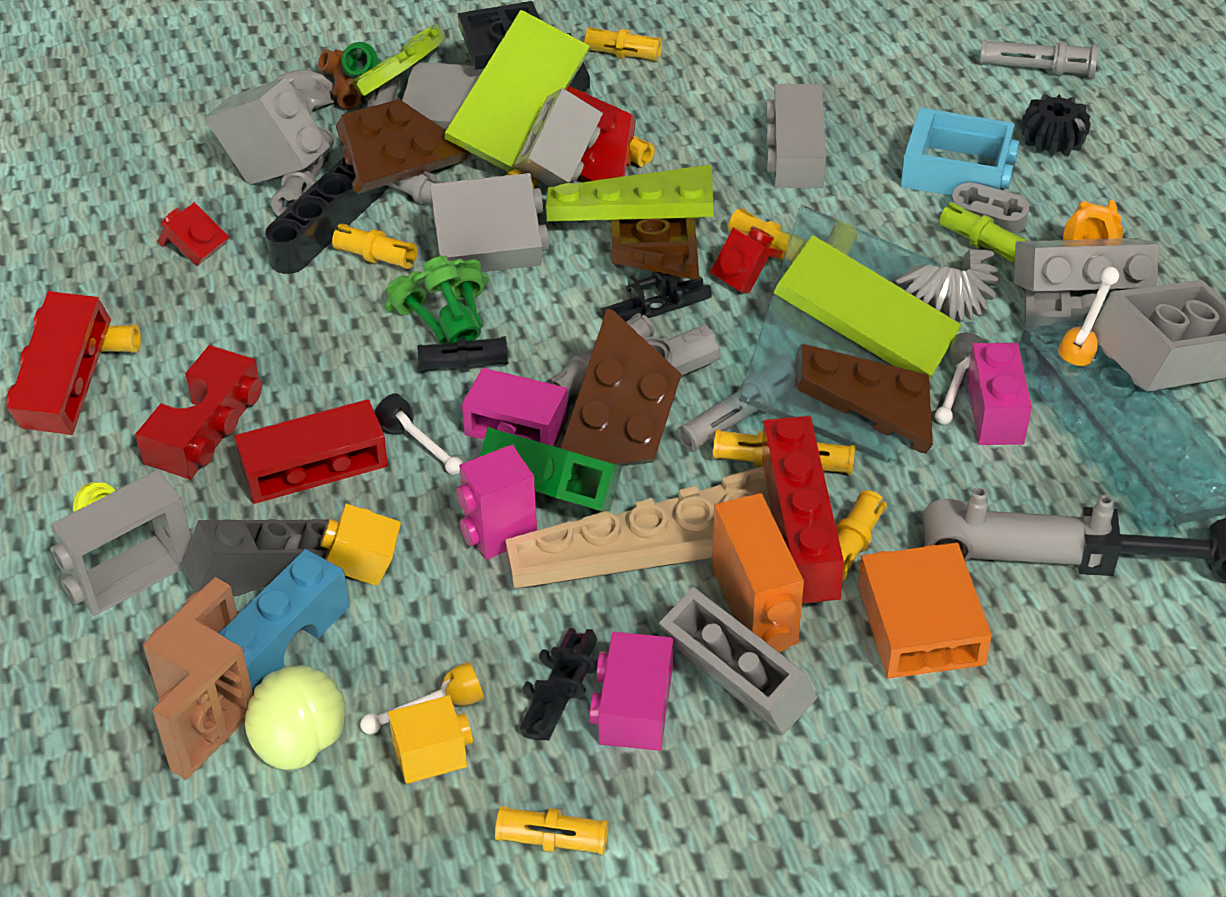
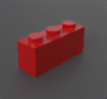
[6,291,111,435]
[234,399,389,504]

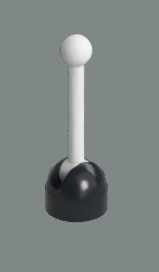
[375,393,463,475]

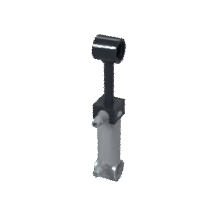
[923,488,1226,584]

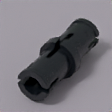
[417,336,509,373]

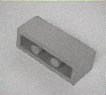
[766,84,826,189]
[1014,238,1159,291]
[659,587,817,735]

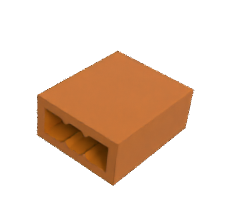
[712,493,804,652]
[858,543,992,679]

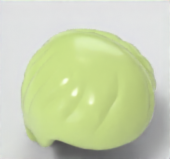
[245,665,346,770]

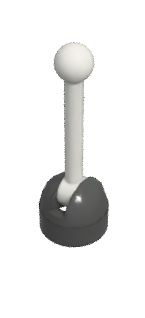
[934,333,986,425]

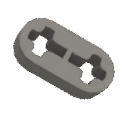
[952,182,1029,233]

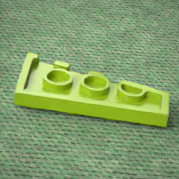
[546,164,713,221]

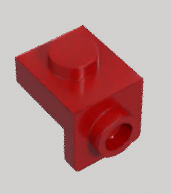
[157,202,230,266]
[710,226,784,293]

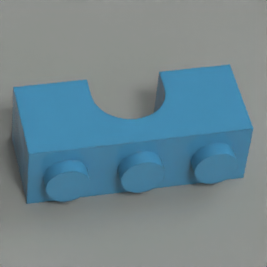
[219,549,350,695]

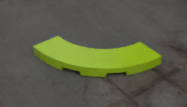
[352,23,446,96]

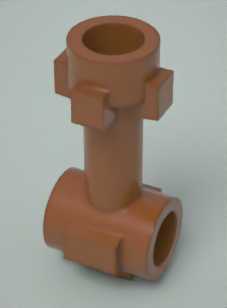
[318,49,362,109]

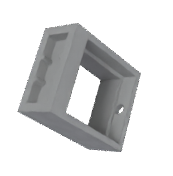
[51,469,192,617]

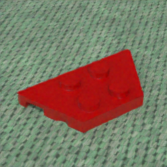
[567,86,636,182]

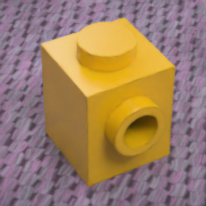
[320,503,401,585]
[388,695,473,784]

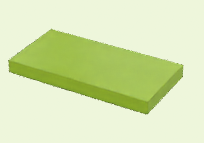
[444,10,590,172]
[773,235,962,380]

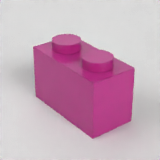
[967,343,1032,445]
[462,368,569,446]
[456,445,537,560]
[590,632,673,751]

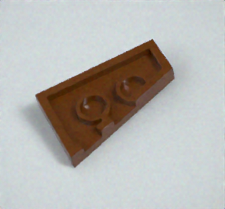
[796,343,933,454]

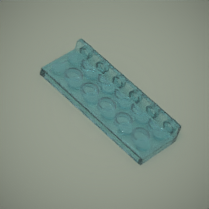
[1018,318,1226,537]

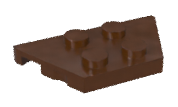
[336,99,471,194]
[611,218,699,279]
[561,308,682,465]

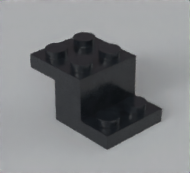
[458,1,590,90]

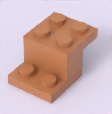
[143,577,253,780]

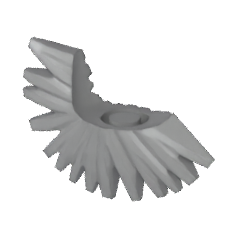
[894,249,999,322]

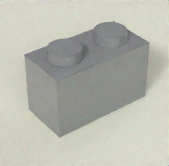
[514,88,603,187]

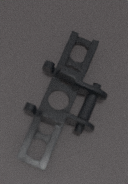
[600,271,712,322]
[519,628,598,741]

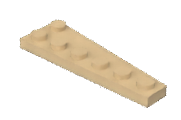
[506,466,774,589]

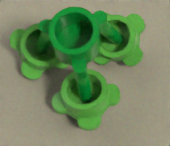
[384,255,489,343]

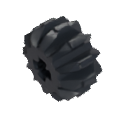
[1021,94,1091,157]

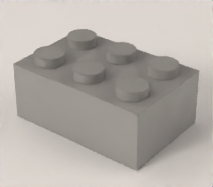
[1091,280,1226,391]

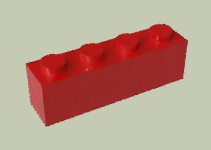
[762,416,844,603]

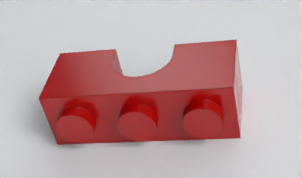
[135,345,262,480]

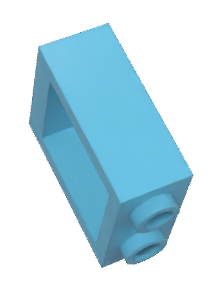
[901,107,1020,196]

